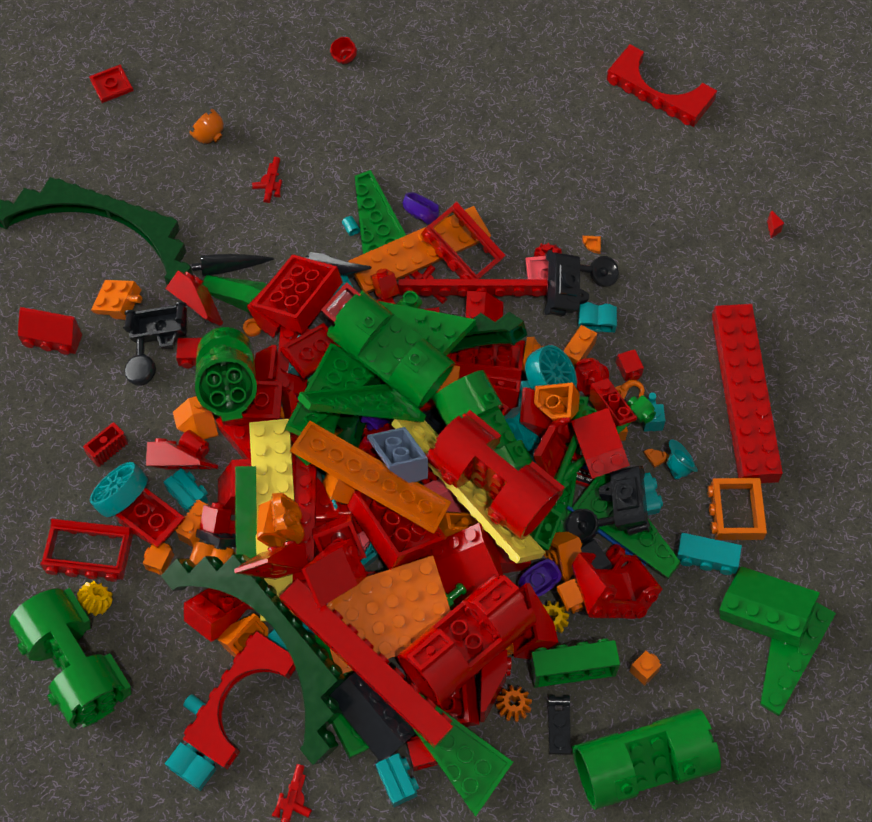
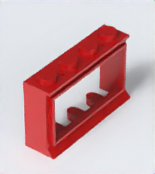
[421,201,506,279]
[40,519,133,582]

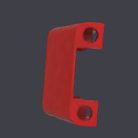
[572,552,663,619]

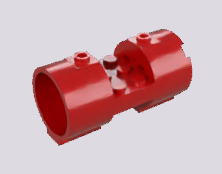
[426,410,565,540]
[397,574,536,706]

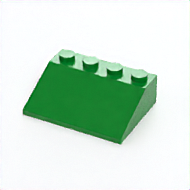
[719,566,820,648]

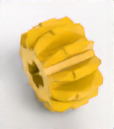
[77,581,113,616]
[543,600,569,634]

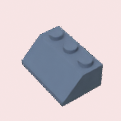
[367,427,428,483]

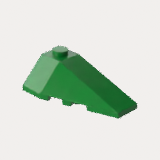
[202,275,267,314]

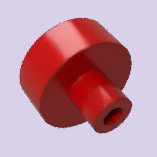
[606,544,625,565]

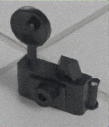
[545,250,619,317]
[123,302,187,386]
[565,466,651,542]

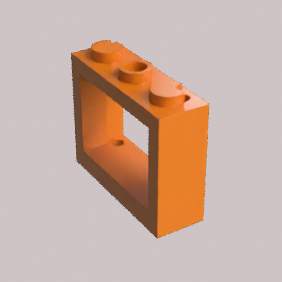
[707,478,767,540]

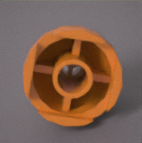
[189,109,224,144]

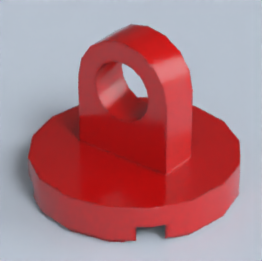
[575,358,609,396]

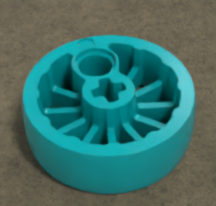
[525,345,577,390]
[90,462,148,517]

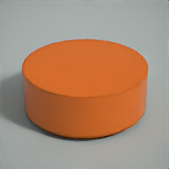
[243,318,262,337]

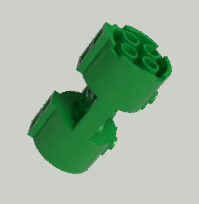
[327,290,455,409]
[195,327,257,422]
[432,370,534,471]
[9,588,131,729]
[572,708,721,810]

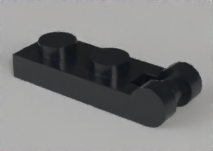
[548,695,571,755]

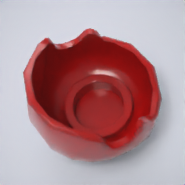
[330,37,357,64]

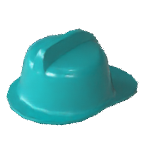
[666,439,698,479]

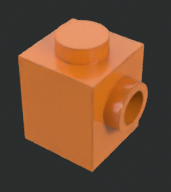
[143,543,174,575]
[629,651,661,686]

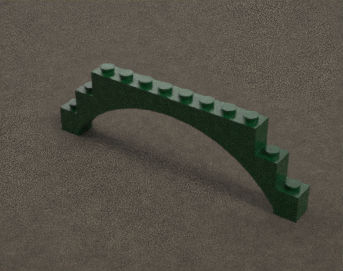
[0,177,193,285]
[335,312,527,448]
[161,554,346,765]

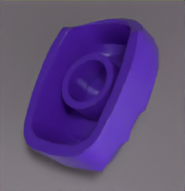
[402,192,439,225]
[517,559,562,597]

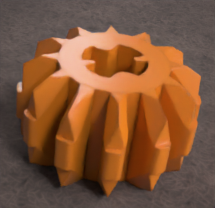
[496,685,532,723]

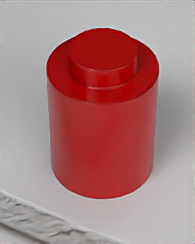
[178,430,210,457]

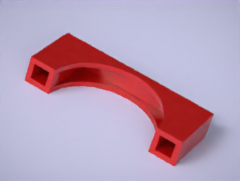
[607,44,717,127]
[183,631,296,769]

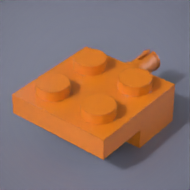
[91,280,142,320]

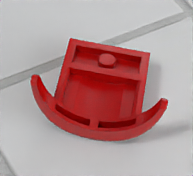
[534,417,581,478]

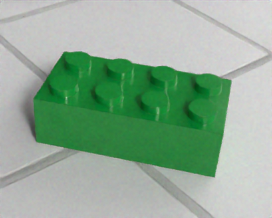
[530,639,620,688]

